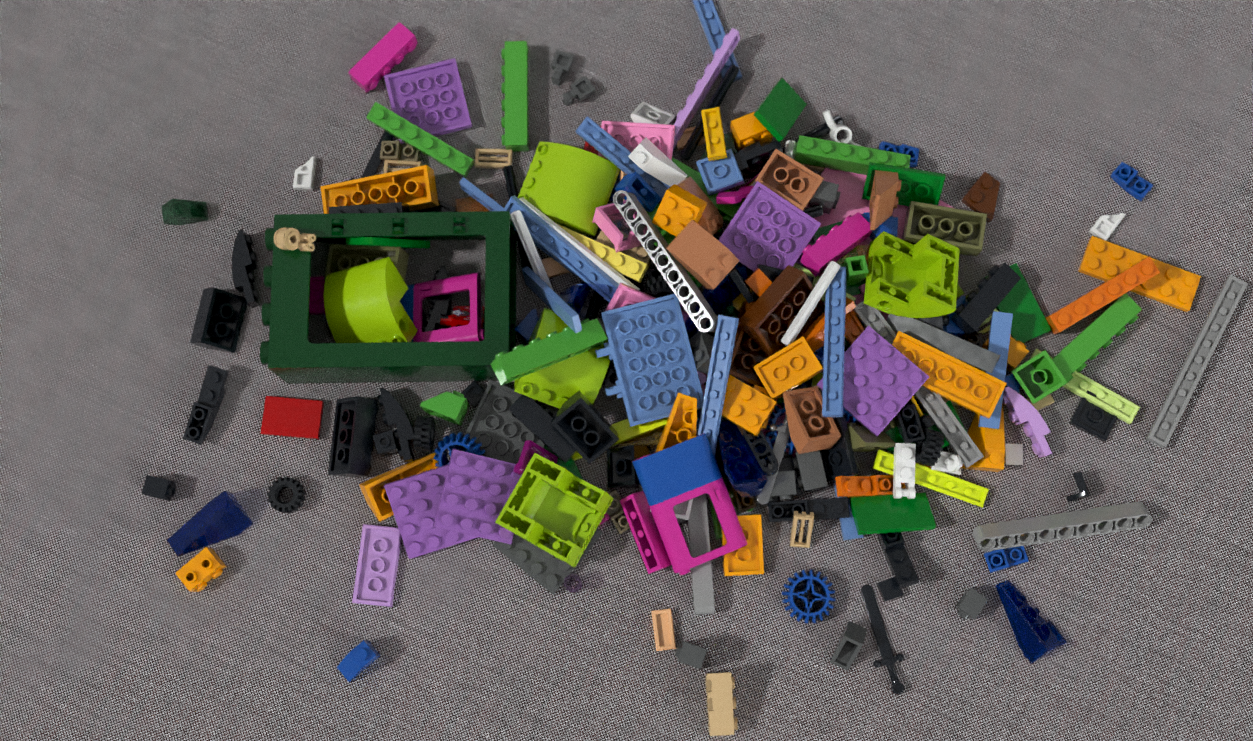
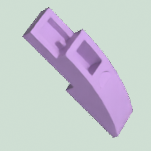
[1002,387,1052,458]

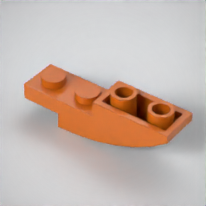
[835,475,906,498]

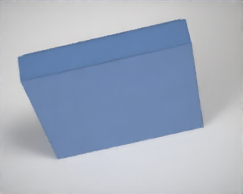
[696,149,744,196]

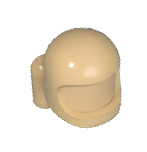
[273,227,316,252]

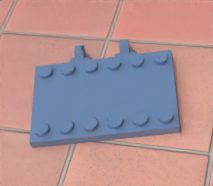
[595,294,704,427]

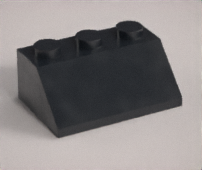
[190,287,247,353]
[551,390,619,464]

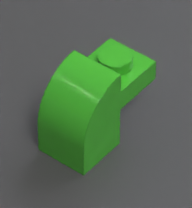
[823,255,869,286]

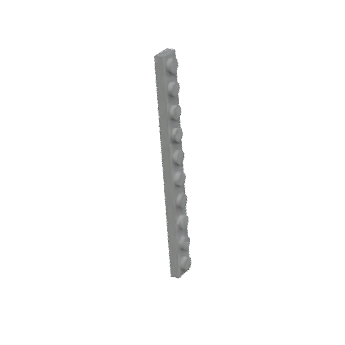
[1146,274,1248,448]
[853,301,984,468]

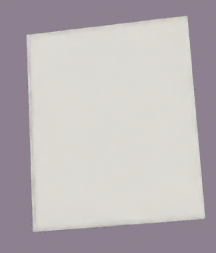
[1005,444,1023,465]

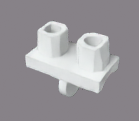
[927,451,963,475]

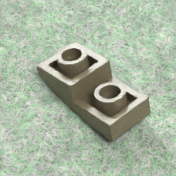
[380,141,421,162]
[606,489,630,534]

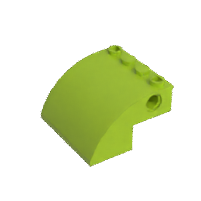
[517,141,620,236]
[864,231,960,318]
[324,257,418,343]
[514,308,610,409]
[495,453,614,568]

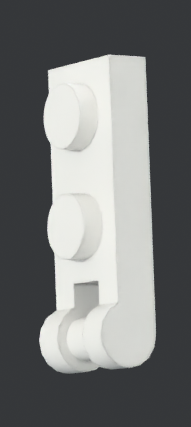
[893,443,916,499]

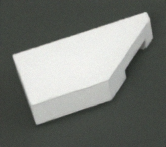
[293,156,316,191]
[1089,213,1126,241]

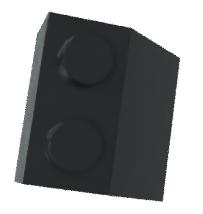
[607,445,651,488]

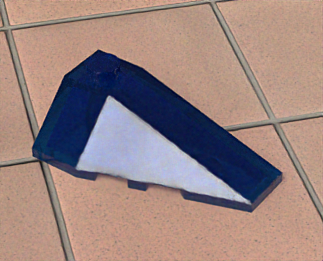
[718,420,768,498]

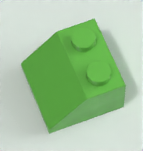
[1011,350,1068,404]
[420,391,470,426]

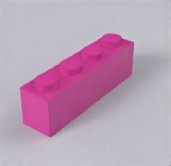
[348,22,418,93]
[800,212,873,277]
[619,491,672,574]

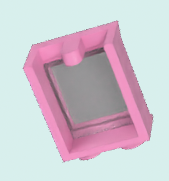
[592,200,647,253]

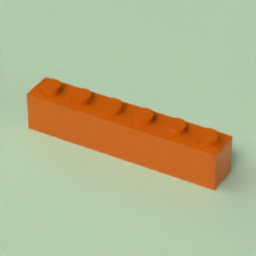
[1046,256,1160,335]

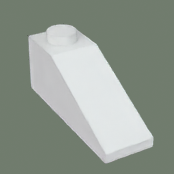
[628,137,688,187]

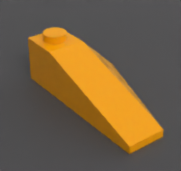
[655,392,697,453]
[960,403,1005,472]
[359,453,438,522]

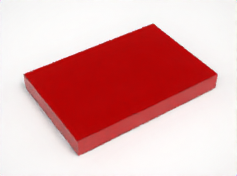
[260,396,324,440]

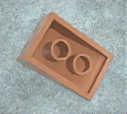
[755,149,824,211]
[869,170,902,230]
[677,176,723,235]
[666,220,739,289]
[783,386,841,454]

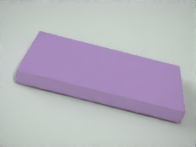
[352,524,402,607]

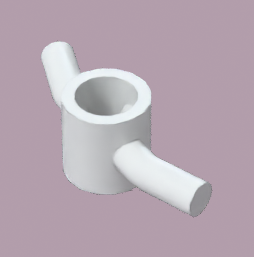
[822,110,863,147]

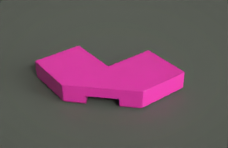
[716,186,753,204]

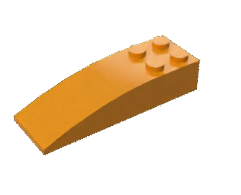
[320,165,439,214]

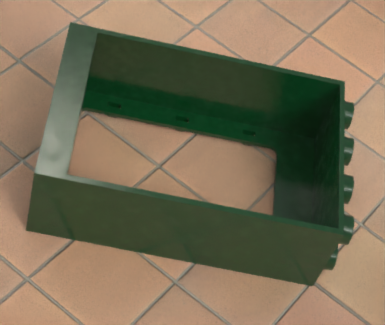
[260,211,517,384]

